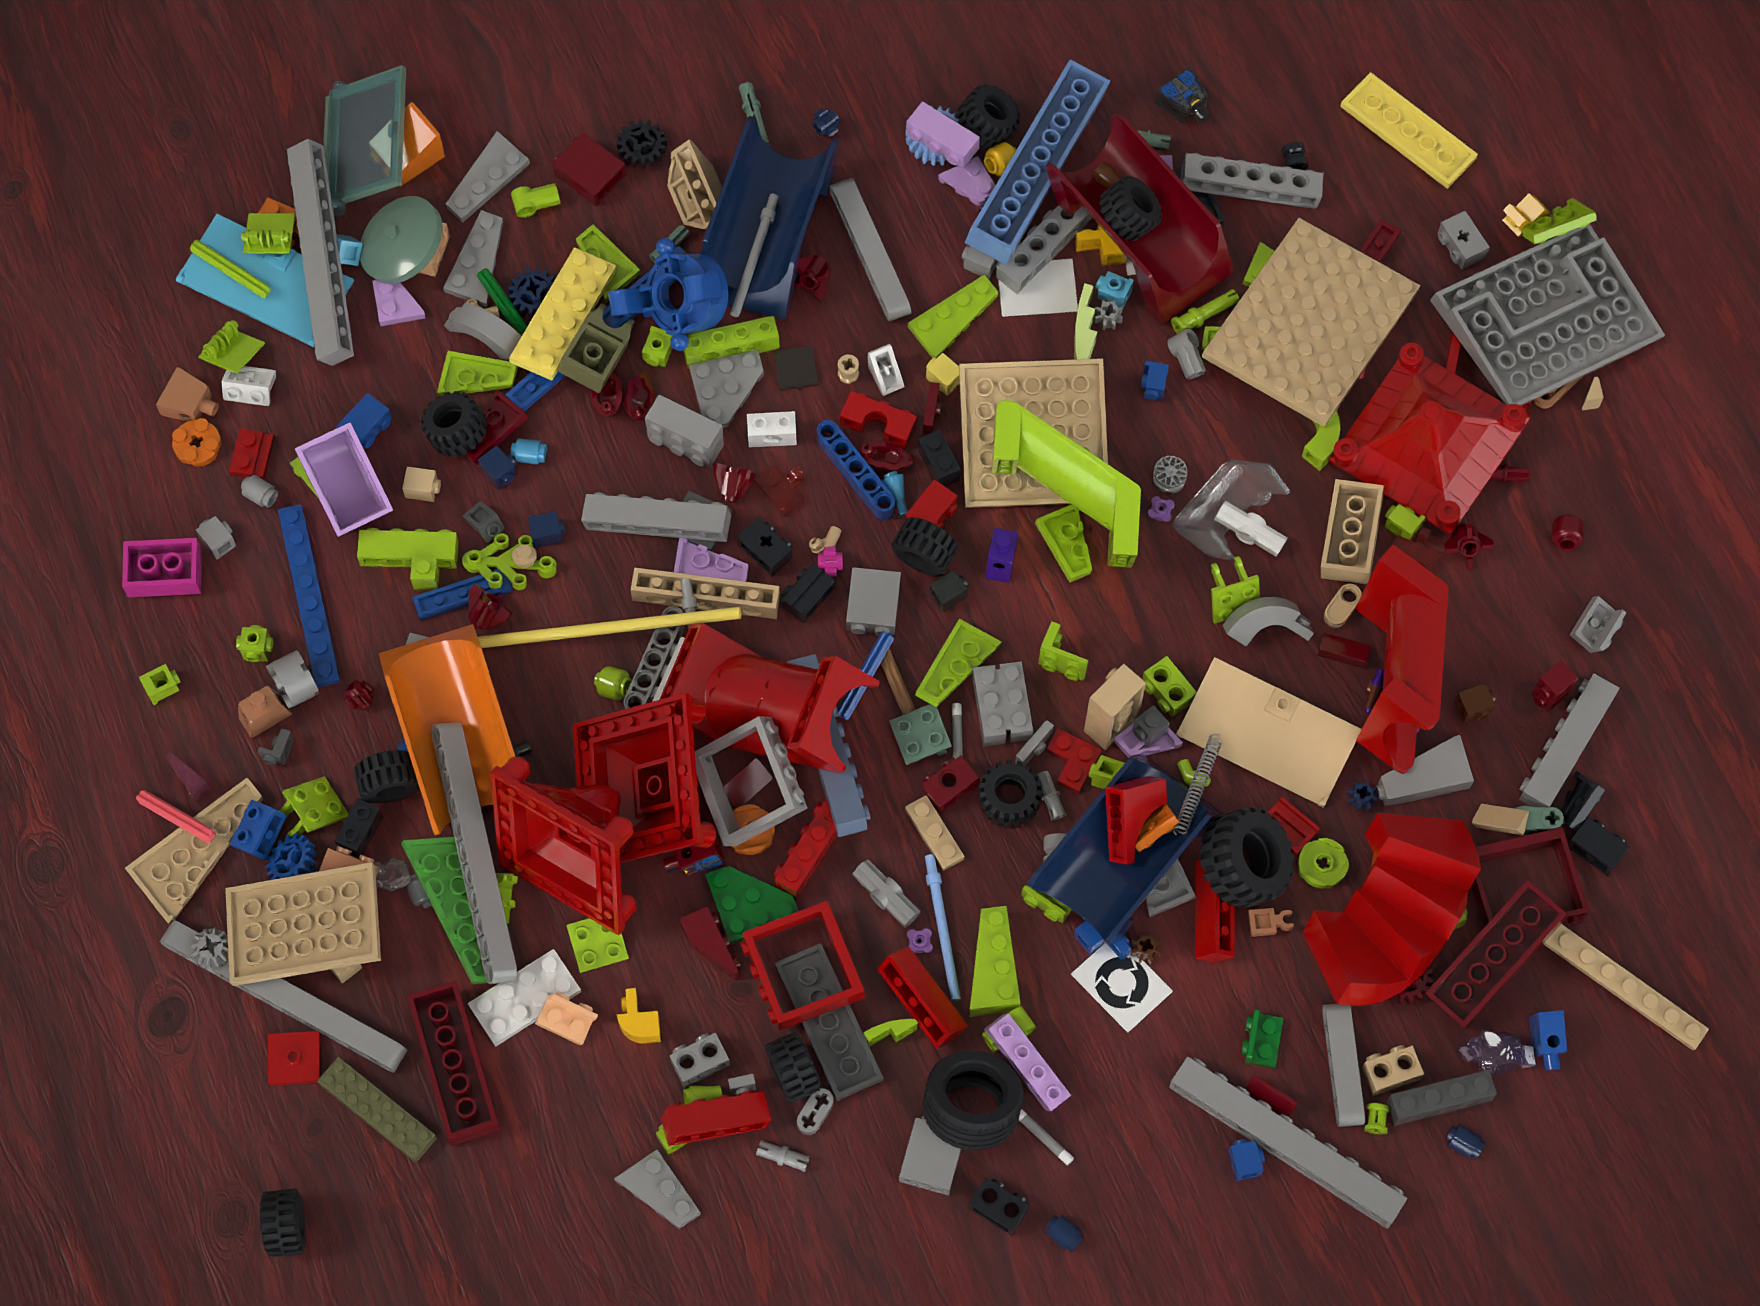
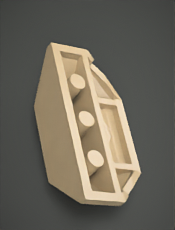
[667,140,722,230]

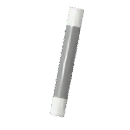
[952,703,963,759]
[1019,1109,1074,1166]

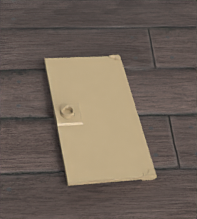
[1176,657,1362,808]

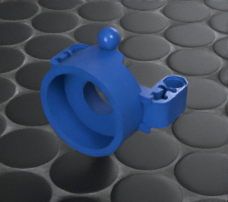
[608,237,728,351]

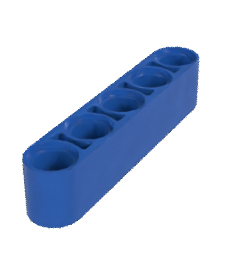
[817,420,895,520]

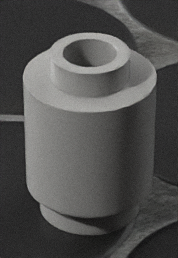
[241,475,278,508]

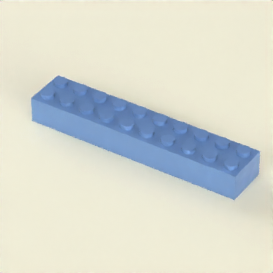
[965,59,1110,265]

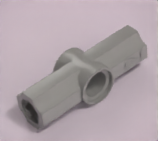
[853,859,920,928]

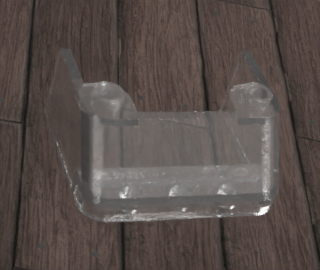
[1173,460,1291,560]

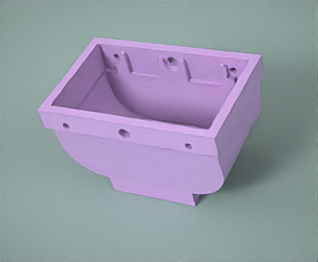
[295,423,393,537]

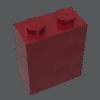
[552,132,626,206]

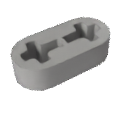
[797,1088,833,1135]

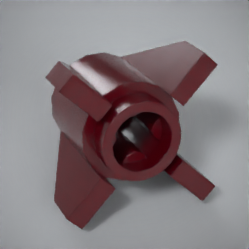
[794,255,830,300]
[713,463,755,503]
[1444,523,1494,570]
[468,583,513,630]

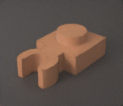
[1248,908,1294,937]

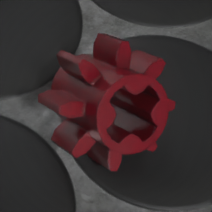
[344,680,375,710]

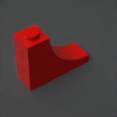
[1105,776,1167,865]

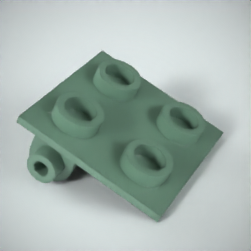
[889,704,952,765]

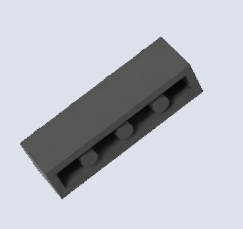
[1387,1070,1497,1126]

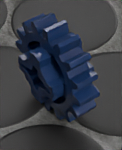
[508,267,555,318]

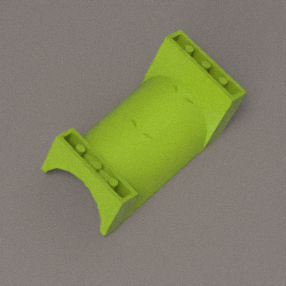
[992,400,1141,568]

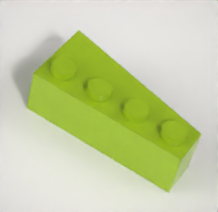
[969,906,1020,1017]

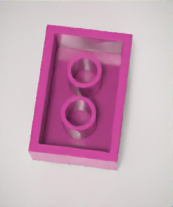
[122,538,202,597]

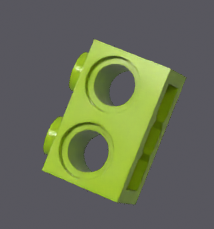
[1142,656,1197,717]

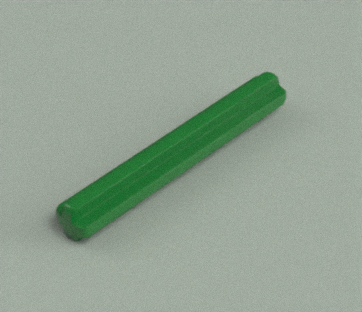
[477,268,528,336]

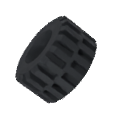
[957,84,1020,148]
[1099,175,1162,241]
[420,391,487,457]
[891,517,958,577]
[354,750,420,804]
[978,760,1042,828]
[766,1032,820,1103]
[260,1188,306,1257]

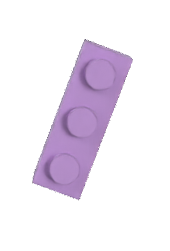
[906,101,980,168]

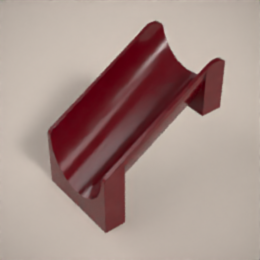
[1045,113,1234,324]

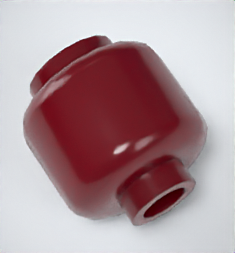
[1552,514,1583,551]

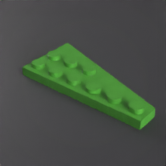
[401,837,488,984]

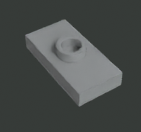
[1015,720,1054,767]

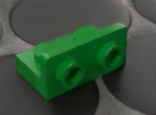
[1241,1009,1283,1069]

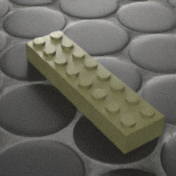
[317,1057,437,1163]

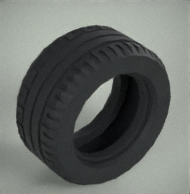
[922,1050,1024,1151]

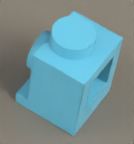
[1096,271,1134,308]

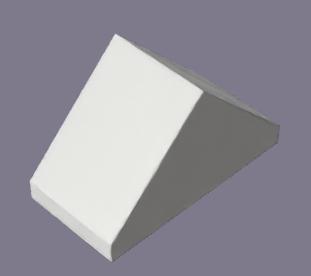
[868,344,905,396]

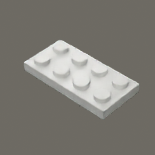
[468,949,581,1047]

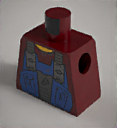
[663,839,726,876]

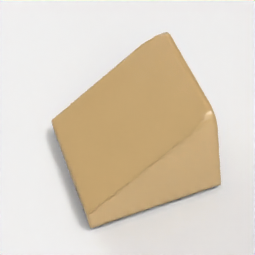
[1582,377,1604,410]

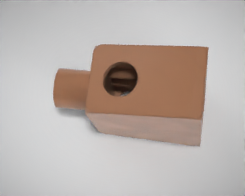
[156,367,219,421]
[238,686,292,739]

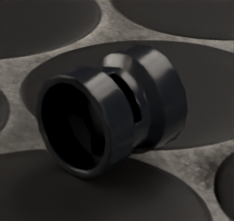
[1281,142,1309,170]

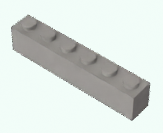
[581,492,731,542]
[1519,674,1620,807]

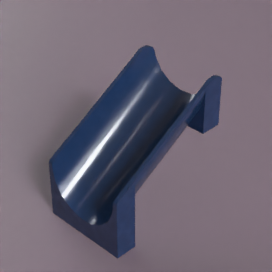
[701,116,839,320]
[1027,755,1223,946]

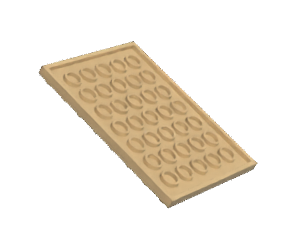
[1202,218,1421,427]

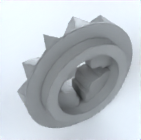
[191,927,229,968]

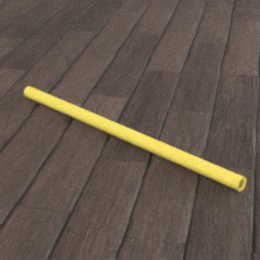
[478,607,741,648]

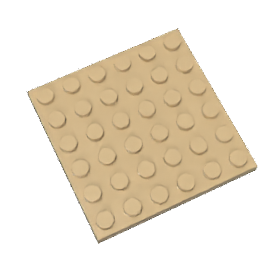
[959,359,1108,508]

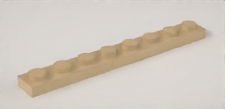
[1544,924,1709,1050]

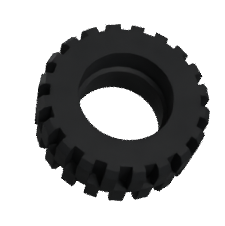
[1199,807,1294,908]

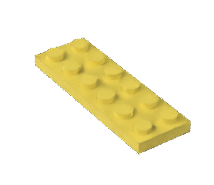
[1340,72,1478,189]
[509,247,617,381]

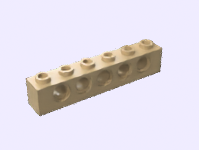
[631,568,780,619]

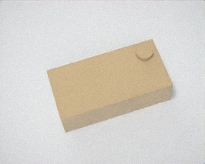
[1321,479,1384,584]
[1084,664,1146,750]

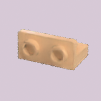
[535,992,598,1045]

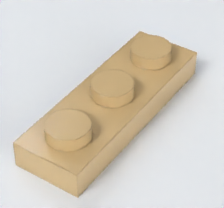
[905,795,965,871]

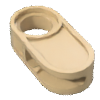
[1324,584,1362,628]

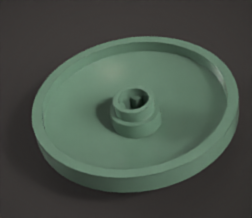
[360,196,442,284]

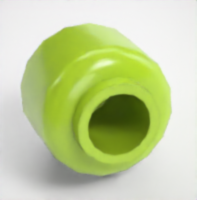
[594,666,632,701]

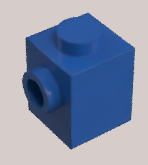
[1228,1139,1265,1181]

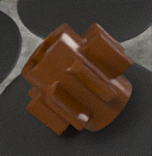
[1130,932,1161,964]

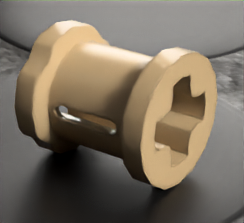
[838,355,859,384]

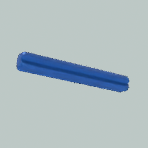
[838,631,894,720]

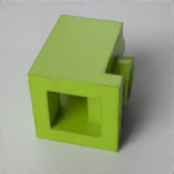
[642,326,673,367]
[1384,504,1425,543]
[139,664,181,705]
[1089,755,1125,789]

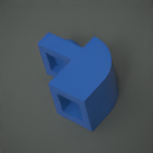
[1074,921,1131,961]

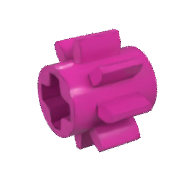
[818,546,843,577]

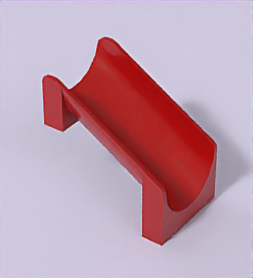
[1355,544,1449,774]
[659,623,880,774]

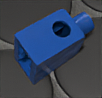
[1528,1010,1567,1071]

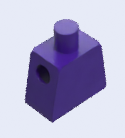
[985,528,1018,583]

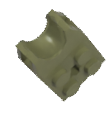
[558,303,635,394]

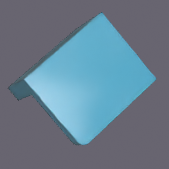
[336,234,363,266]

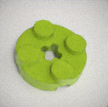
[1298,838,1349,889]

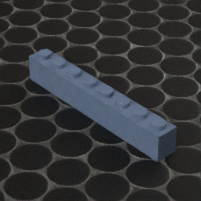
[787,654,870,837]

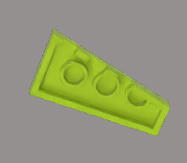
[908,274,998,359]
[915,619,1002,707]

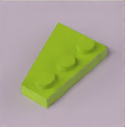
[576,224,641,303]
[1035,505,1092,583]

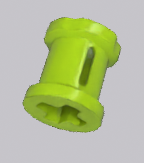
[1364,1103,1390,1134]

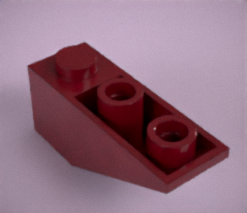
[679,906,741,980]

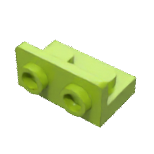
[1021,885,1072,924]

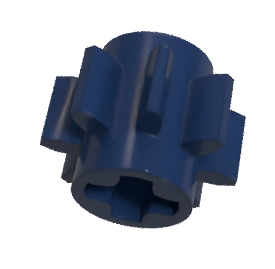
[812,108,840,137]
[1346,780,1378,812]

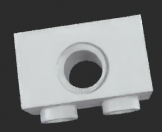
[747,411,797,448]

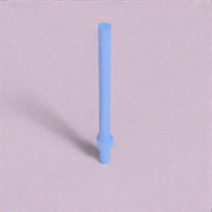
[925,854,961,1001]

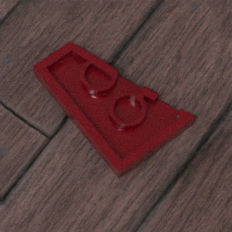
[464,390,529,466]

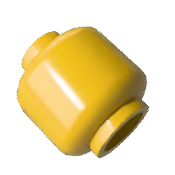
[984,142,1017,176]

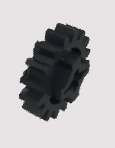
[616,119,667,169]

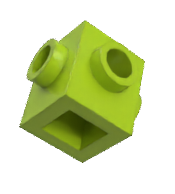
[236,625,273,662]

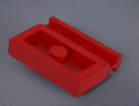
[229,428,275,480]
[1268,797,1320,856]

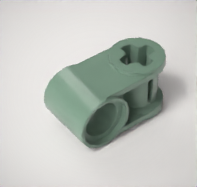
[1515,806,1564,836]

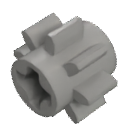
[1095,300,1123,330]

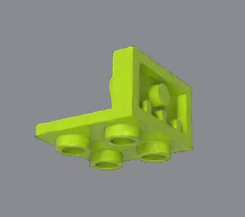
[1038,621,1089,681]

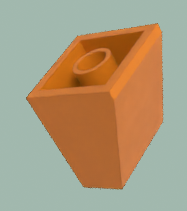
[370,102,445,187]

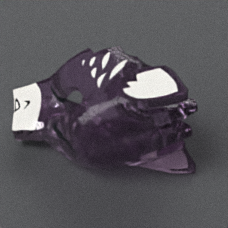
[1457,1030,1536,1076]

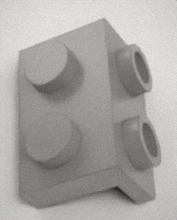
[1570,596,1626,653]

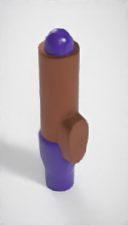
[1364,669,1384,714]

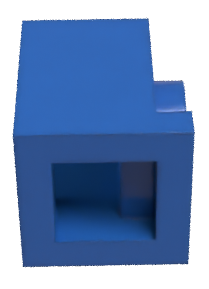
[1141,361,1169,401]

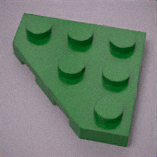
[705,866,798,945]

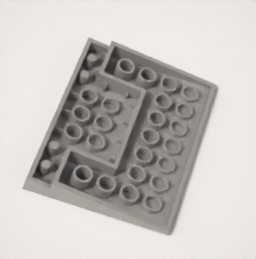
[1430,223,1665,406]

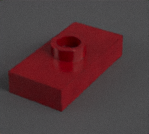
[1360,219,1401,263]
[923,382,942,435]

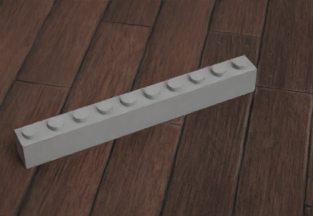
[287,139,354,366]
[1169,1056,1408,1229]

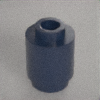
[1445,1124,1486,1160]
[1045,1214,1085,1253]

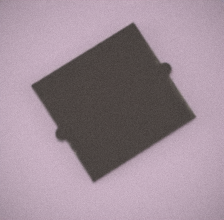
[774,346,818,390]

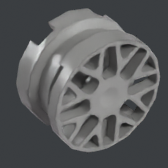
[1153,456,1187,494]

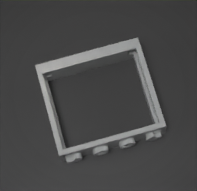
[695,716,807,846]

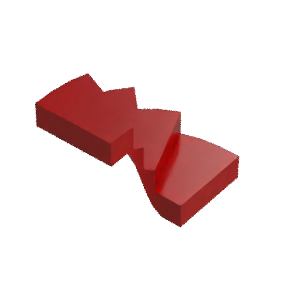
[1303,813,1481,1006]

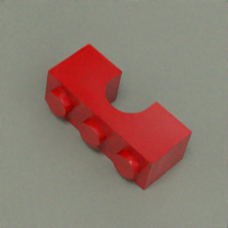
[840,391,917,450]

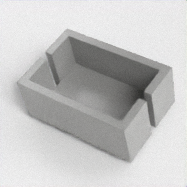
[645,395,724,468]
[972,661,1033,747]

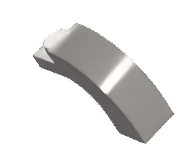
[444,303,522,360]
[1223,597,1314,646]

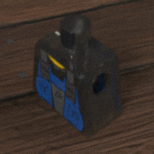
[1154,67,1210,124]

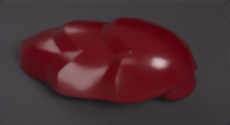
[591,372,624,416]
[624,373,655,421]
[860,441,914,472]

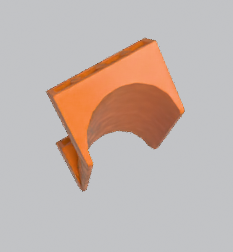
[378,624,515,836]

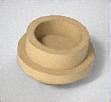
[512,545,537,568]

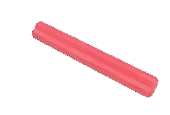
[136,790,216,843]

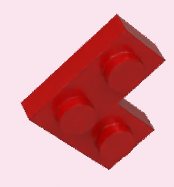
[1046,728,1102,794]

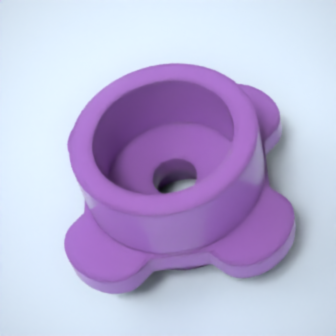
[1148,496,1175,522]
[907,928,933,954]

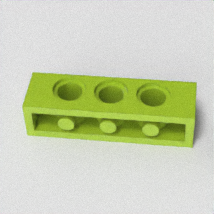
[683,315,780,369]

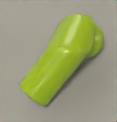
[1177,759,1211,789]

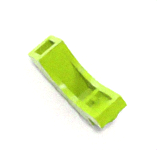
[1302,411,1340,471]

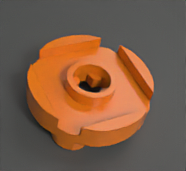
[172,418,222,467]
[731,804,775,855]

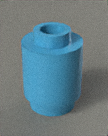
[511,438,547,464]

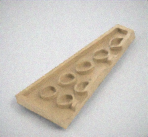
[125,778,263,926]

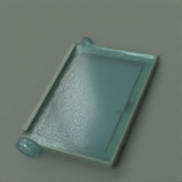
[323,65,406,216]

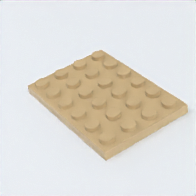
[225,862,381,986]

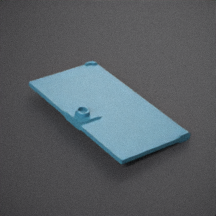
[176,214,354,348]

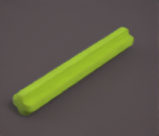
[190,240,271,298]

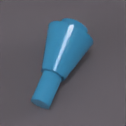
[882,471,908,517]

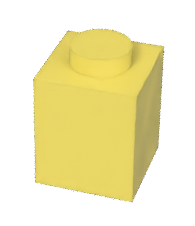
[926,353,960,396]

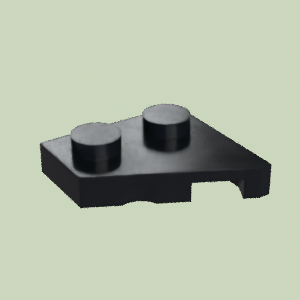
[1561,771,1605,831]

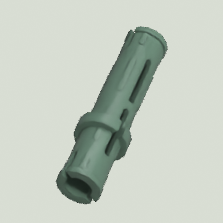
[738,82,770,146]

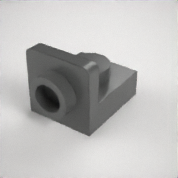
[463,501,505,543]
[257,728,295,766]

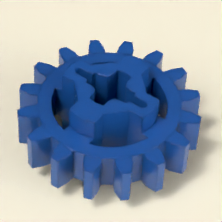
[265,833,317,880]

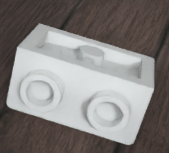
[222,366,276,406]

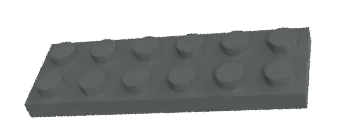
[775,943,884,1101]

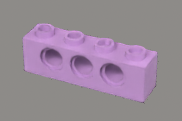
[984,1013,1071,1111]

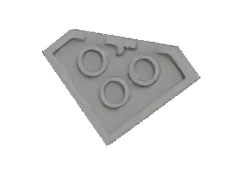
[689,350,764,428]

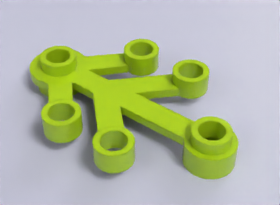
[462,533,557,590]

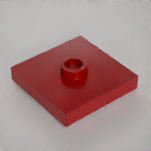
[268,1031,321,1086]

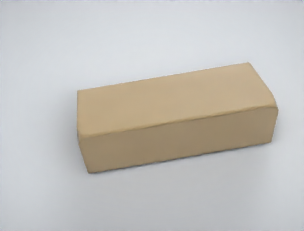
[1472,804,1529,835]

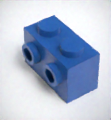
[336,393,392,449]
[230,799,287,861]

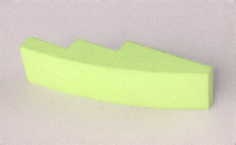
[1074,283,1097,360]

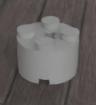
[266,650,319,709]

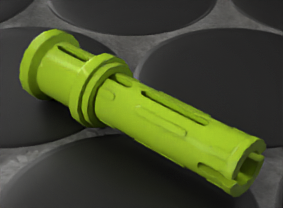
[1171,289,1240,334]

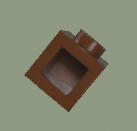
[1455,683,1496,722]

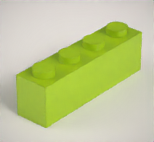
[357,528,459,568]

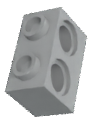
[670,1033,730,1088]

